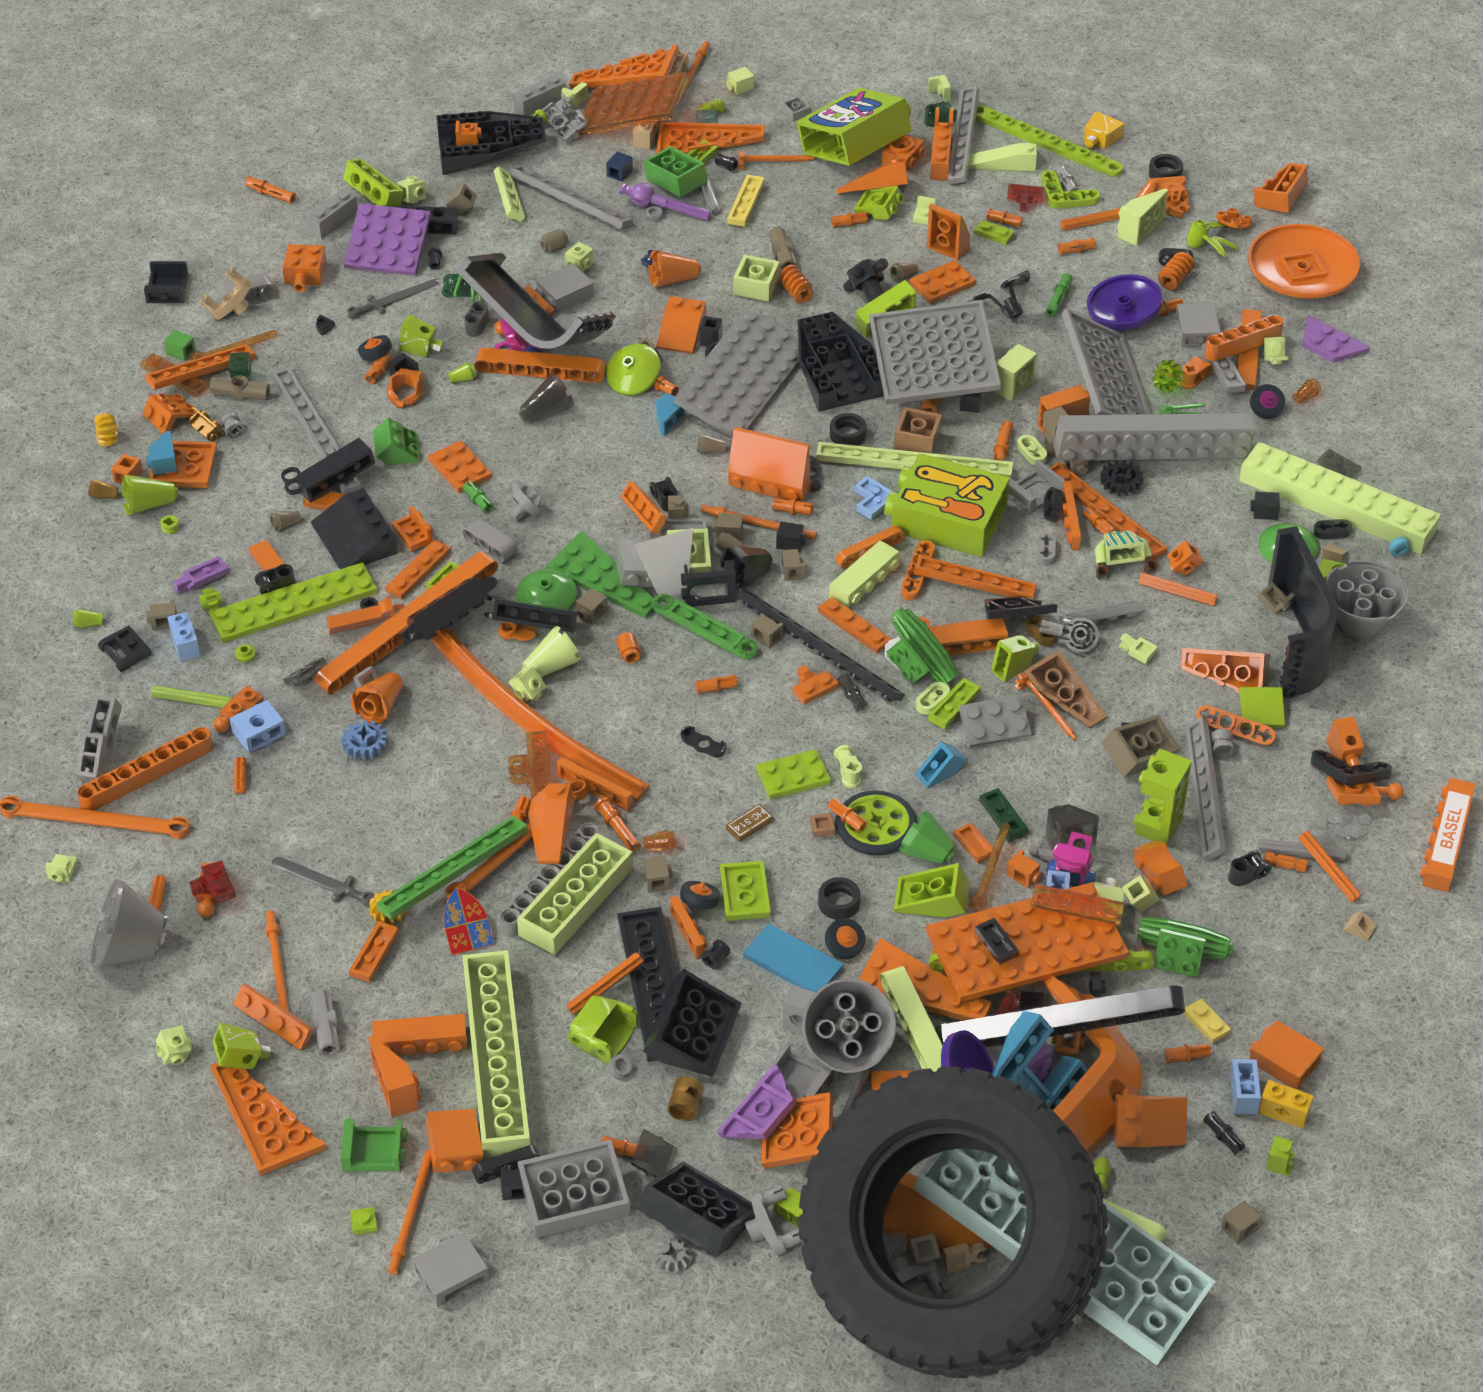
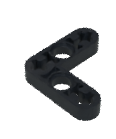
[1310,750,1392,786]

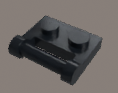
[98,626,152,672]

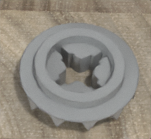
[654,1237,693,1273]

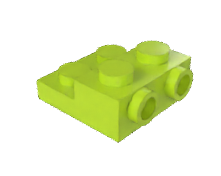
[854,186,904,220]

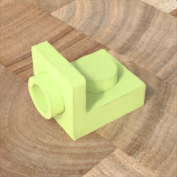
[928,75,951,101]
[561,82,588,108]
[913,196,936,225]
[1264,337,1288,364]
[45,854,78,882]

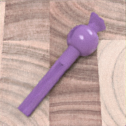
[620,182,711,221]

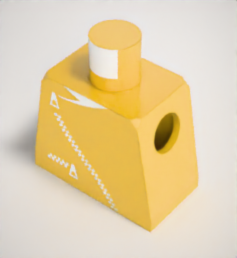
[1084,111,1125,149]

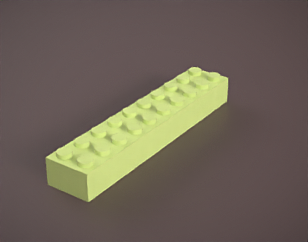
[1239,442,1441,554]
[463,950,530,1160]

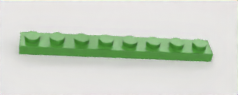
[376,816,528,920]

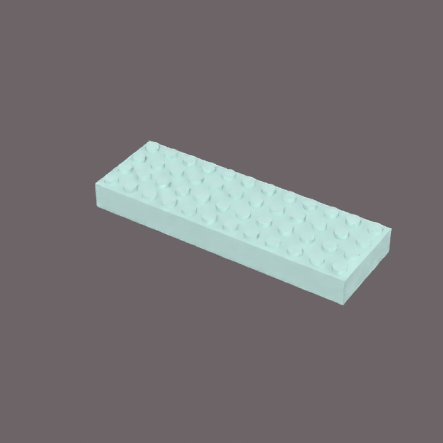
[913,1149,1216,1365]

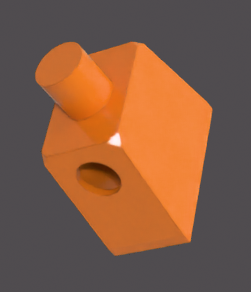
[1326,716,1364,766]

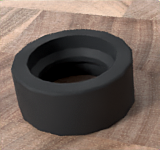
[1149,154,1183,178]
[829,413,867,446]
[818,877,860,920]

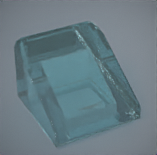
[696,110,718,123]

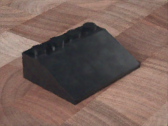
[311,488,398,570]
[643,969,742,1077]
[638,1161,755,1257]

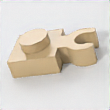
[943,1242,987,1274]

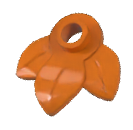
[498,622,536,641]

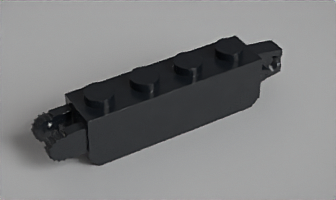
[399,576,498,644]

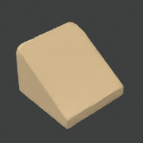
[1321,544,1347,563]
[1343,910,1377,941]

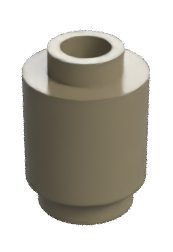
[540,229,569,252]

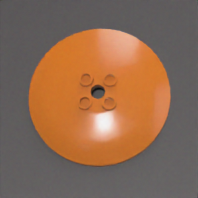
[1248,224,1360,299]

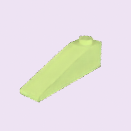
[968,143,1037,171]

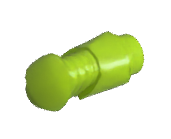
[697,98,726,117]
[1094,1157,1111,1192]

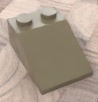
[1101,715,1181,777]

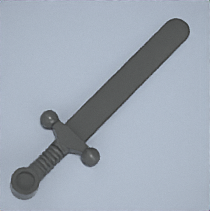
[347,279,439,319]
[272,857,375,907]

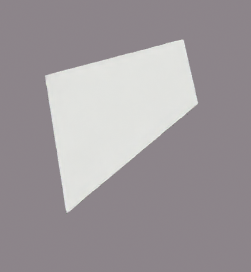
[634,528,693,596]

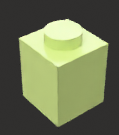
[726,67,754,95]
[1122,875,1160,912]

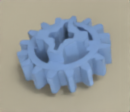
[341,719,388,761]

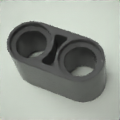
[464,301,489,337]

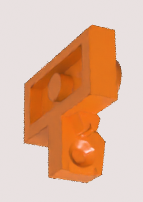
[792,665,839,705]

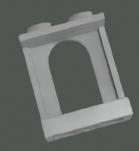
[1008,460,1065,515]

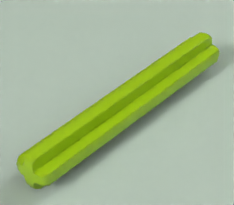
[151,685,232,708]

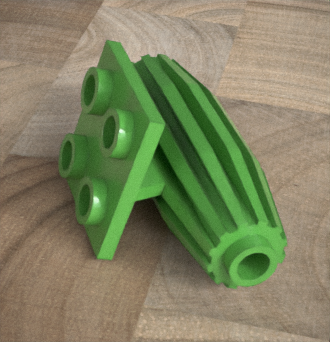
[886,607,959,684]
[1137,917,1234,978]

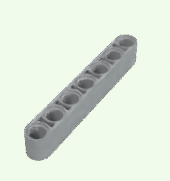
[500,823,599,937]

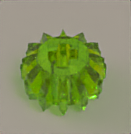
[1151,360,1185,392]

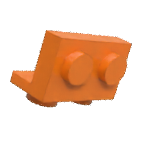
[392,506,433,552]

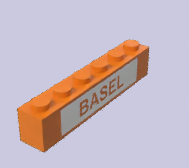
[1420,778,1476,892]

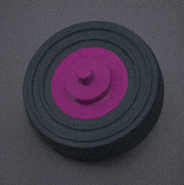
[1250,384,1285,419]

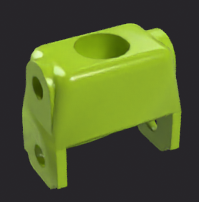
[567,995,639,1063]

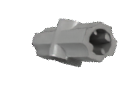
[310,989,340,1056]

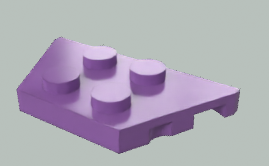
[1302,315,1370,363]
[717,1064,796,1139]

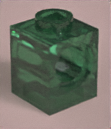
[229,352,252,381]

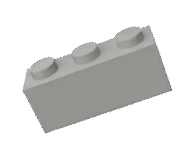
[513,74,566,116]
[306,189,358,239]

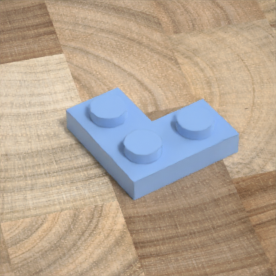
[854,476,893,520]

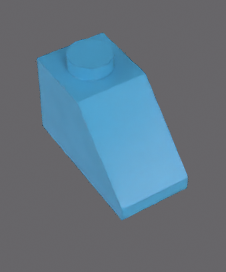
[654,393,685,436]
[146,431,177,475]
[915,742,967,788]

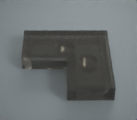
[1317,449,1362,479]

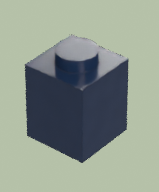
[606,151,633,182]

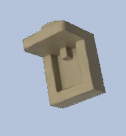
[1257,582,1295,614]

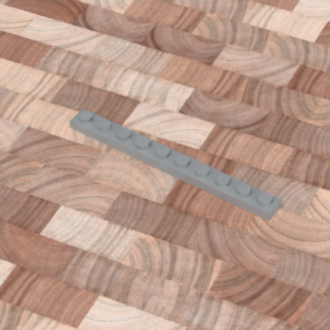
[272,367,362,494]

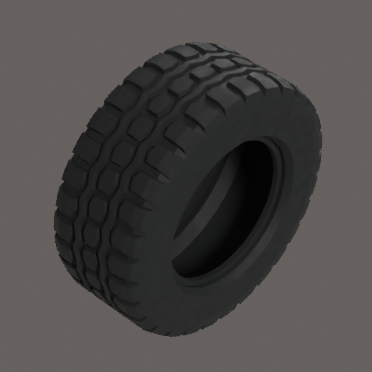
[798,1067,1108,1378]

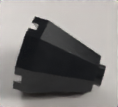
[720,546,773,588]

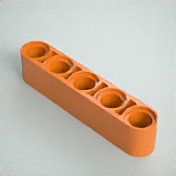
[1204,315,1284,361]

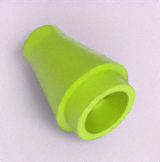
[447,362,477,384]
[73,609,102,629]

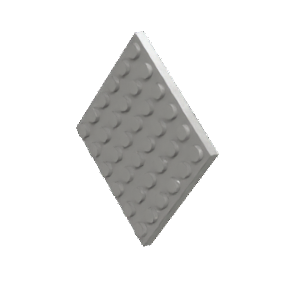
[869,300,1001,405]

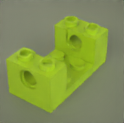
[1133,748,1192,845]

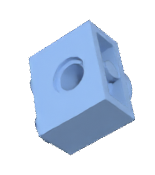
[230,700,286,753]

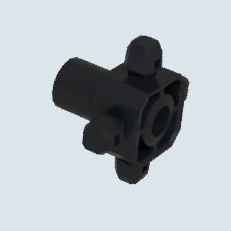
[843,258,889,303]

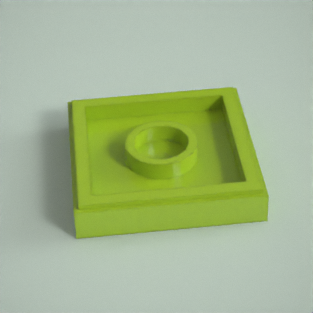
[1239,687,1285,728]

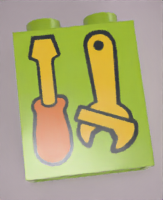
[884,453,1010,557]

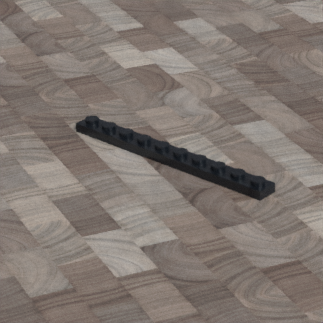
[737,589,904,702]

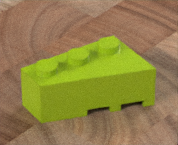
[855,280,916,338]

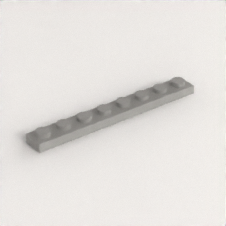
[947,86,979,185]
[509,165,633,229]
[1186,717,1226,861]

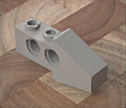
[76,695,122,781]

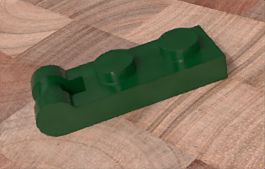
[979,788,1029,843]

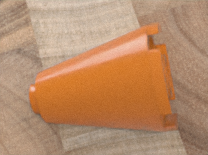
[648,250,701,288]
[351,672,403,724]

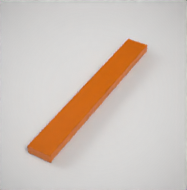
[1049,462,1168,560]

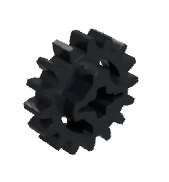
[1100,460,1143,496]

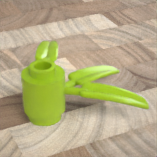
[1187,219,1239,257]

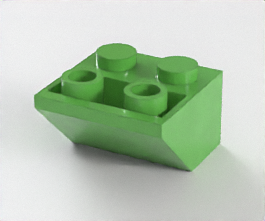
[373,417,421,465]

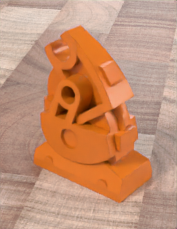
[1150,176,1190,218]

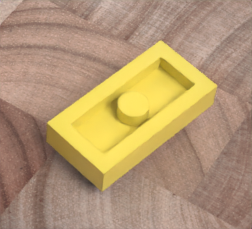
[1183,998,1231,1044]

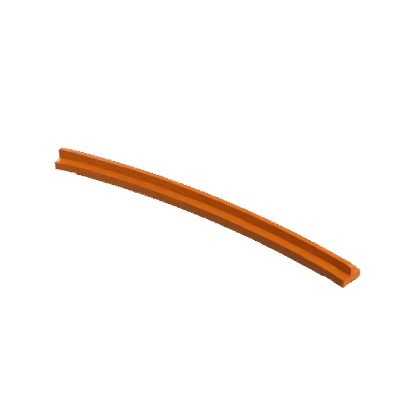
[430,628,649,802]

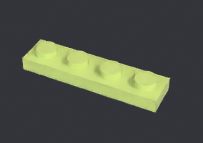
[494,167,525,222]

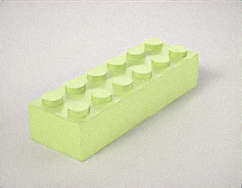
[517,833,633,955]

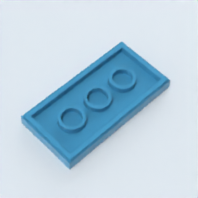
[743,923,843,993]

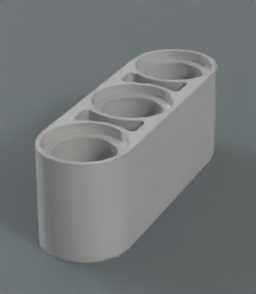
[218,273,275,301]
[462,519,518,563]

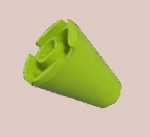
[122,475,178,515]

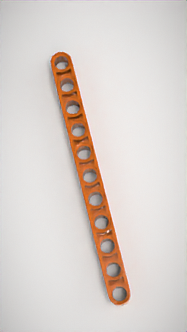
[314,551,498,695]

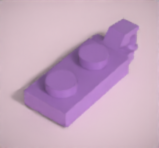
[173,556,230,594]

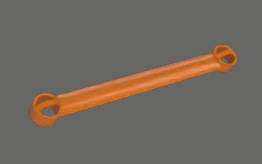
[445,779,589,899]
[0,796,190,839]

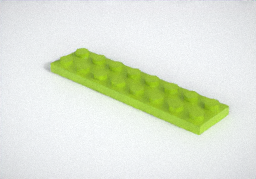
[209,562,378,643]

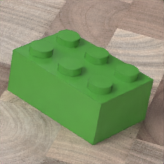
[643,146,708,197]

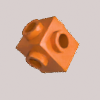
[1167,540,1204,576]
[1051,1032,1085,1056]

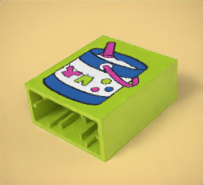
[796,87,912,166]

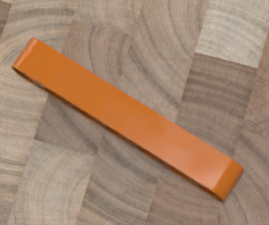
[474,348,607,383]
[77,727,213,810]

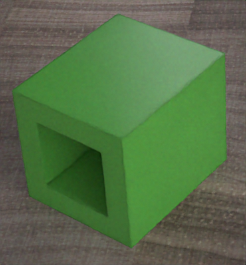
[164,330,196,361]

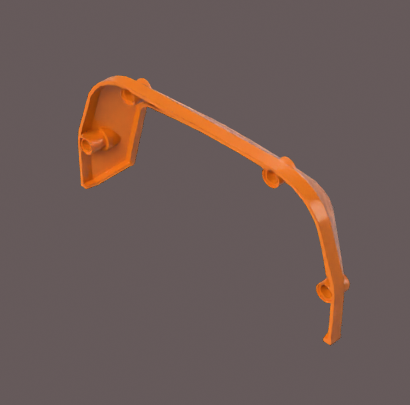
[883,976,1142,1253]

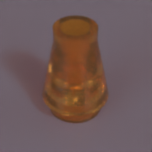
[1292,378,1321,404]
[643,829,676,851]

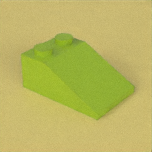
[894,863,969,918]

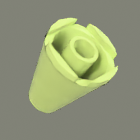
[521,626,581,677]

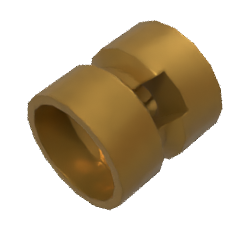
[667,1076,704,1121]

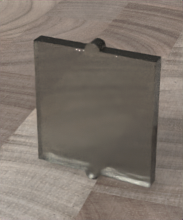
[631,1129,677,1179]

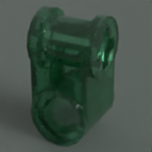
[924,100,957,127]
[442,274,477,298]

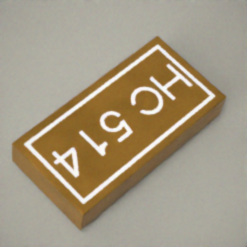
[726,804,773,842]

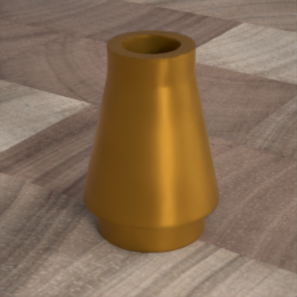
[88,479,119,499]

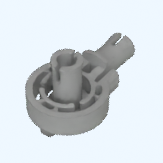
[510,480,543,521]
[1039,617,1099,653]

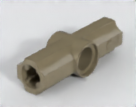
[769,226,796,270]
[210,376,271,401]

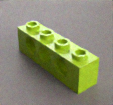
[343,158,404,206]

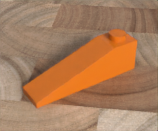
[836,158,909,194]
[1181,648,1270,693]
[528,783,575,864]

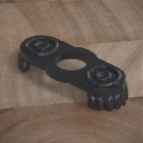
[810,455,821,492]
[680,726,726,758]

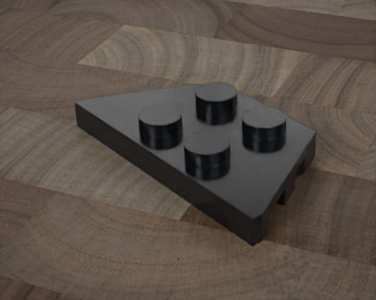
[984,596,1057,620]

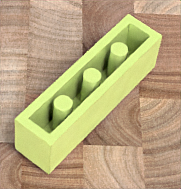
[829,541,899,608]

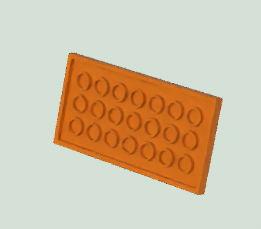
[925,882,1129,1002]

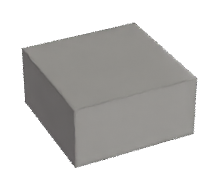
[781,95,811,122]

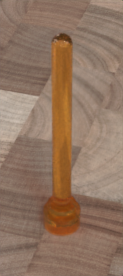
[190,330,277,360]
[968,823,1010,912]

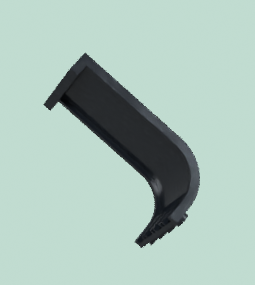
[456,253,616,349]
[1268,526,1339,698]

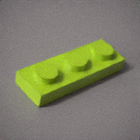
[928,678,981,730]

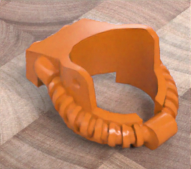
[387,369,424,408]

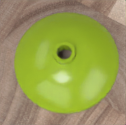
[606,343,661,396]

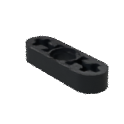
[472,1145,540,1184]

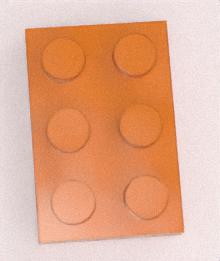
[909,260,976,304]
[428,440,492,494]

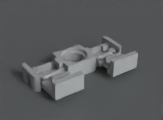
[542,92,589,144]

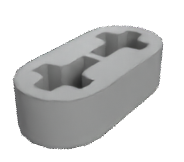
[1037,533,1056,566]

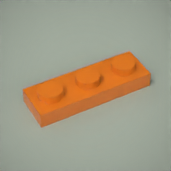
[670,895,707,960]
[349,921,399,983]

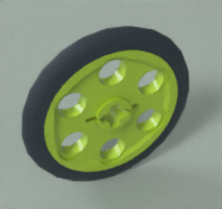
[835,790,917,855]

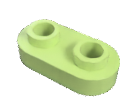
[1017,435,1047,465]
[916,682,950,715]

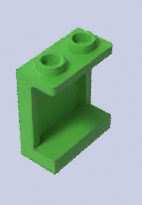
[341,1119,407,1171]

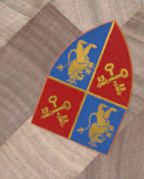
[443,887,495,956]

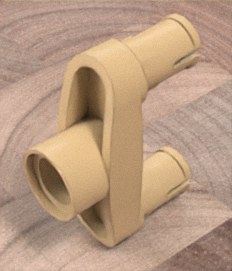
[199,267,252,320]

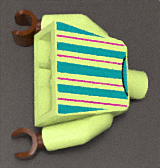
[1095,531,1158,580]

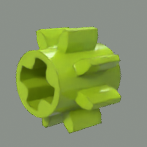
[199,587,223,612]

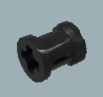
[701,939,730,969]

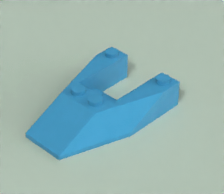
[992,1010,1089,1110]

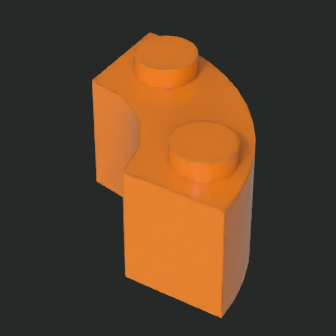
[1133,840,1188,895]

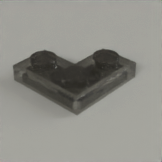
[283,657,327,687]

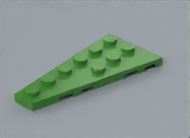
[546,531,654,619]

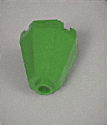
[899,811,956,864]

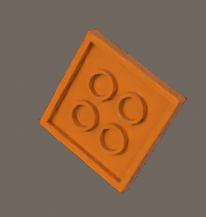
[149,441,217,488]
[761,1092,833,1169]

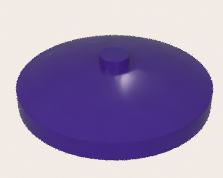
[1087,274,1163,330]
[941,1030,994,1074]

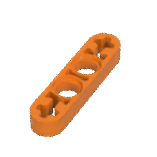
[835,526,905,569]
[901,540,935,601]
[1196,705,1277,746]

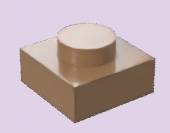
[810,813,835,837]

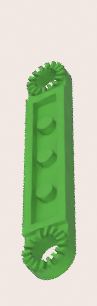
[653,593,758,660]

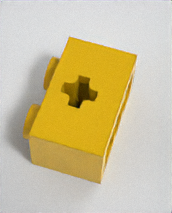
[1258,1080,1314,1129]

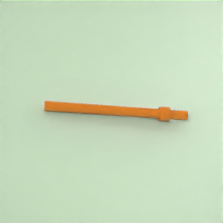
[671,41,710,107]
[701,504,817,540]
[266,910,289,1012]
[388,1150,432,1275]

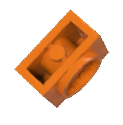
[881,134,925,170]

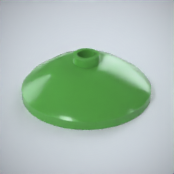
[1258,523,1319,563]
[516,569,577,610]

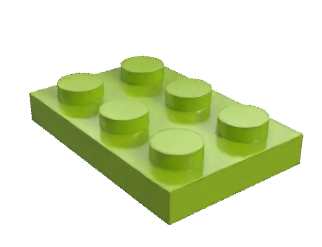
[756,749,831,800]
[720,861,771,921]

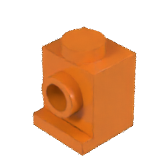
[455,121,482,146]
[111,454,143,484]
[1007,849,1043,888]

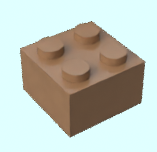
[894,407,942,454]

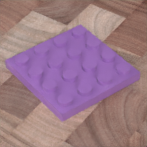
[344,203,431,276]

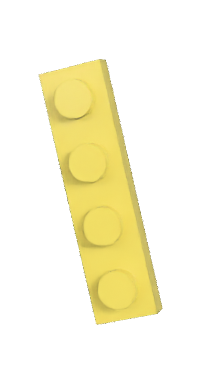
[727,174,764,227]

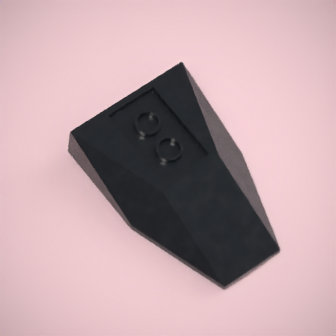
[436,111,546,175]
[797,311,884,412]

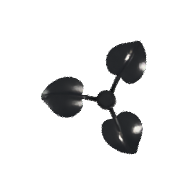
[966,270,1030,319]

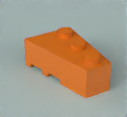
[1254,162,1308,213]

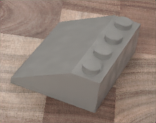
[517,1139,630,1238]

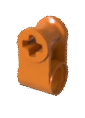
[1180,356,1213,389]

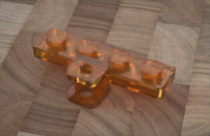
[508,731,551,800]

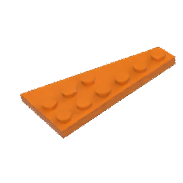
[569,44,679,90]
[656,122,765,154]
[859,938,992,1021]
[210,1062,327,1176]

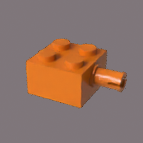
[283,244,327,292]

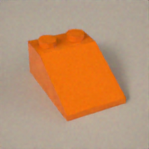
[927,203,970,261]
[656,296,707,354]
[368,1036,421,1118]
[1114,1095,1187,1147]

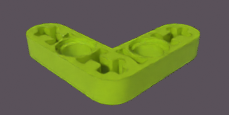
[1041,170,1100,209]

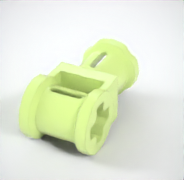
[834,745,862,788]

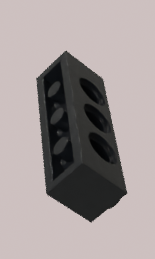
[388,206,458,234]

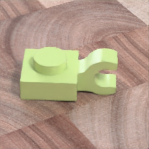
[1118,633,1158,664]

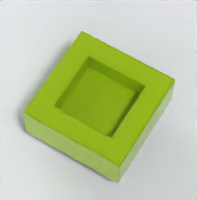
[350,1207,377,1235]

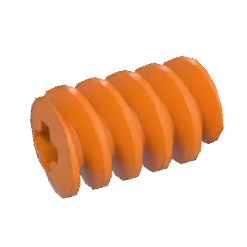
[1158,252,1195,291]
[779,265,814,304]

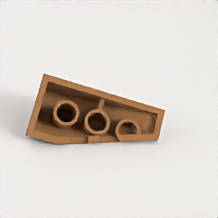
[1024,650,1107,728]

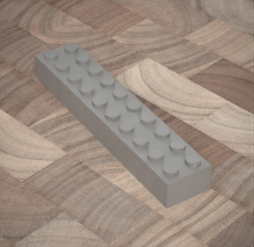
[1053,413,1255,461]

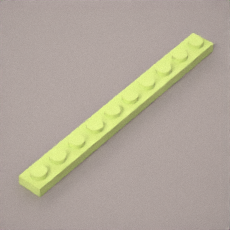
[816,442,1013,478]

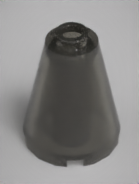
[519,374,574,423]

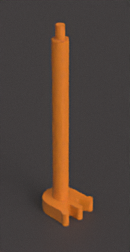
[738,151,814,170]
[1014,673,1077,740]

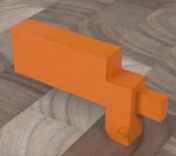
[326,596,404,634]

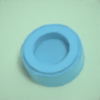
[1388,537,1410,556]

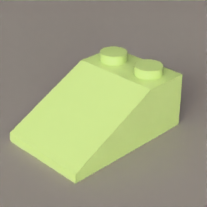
[1117,189,1168,246]

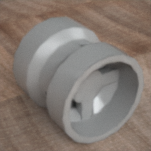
[220,412,245,439]
[1211,729,1235,758]

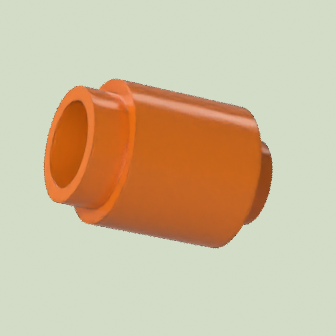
[616,632,641,663]

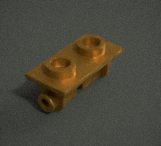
[188,407,225,441]

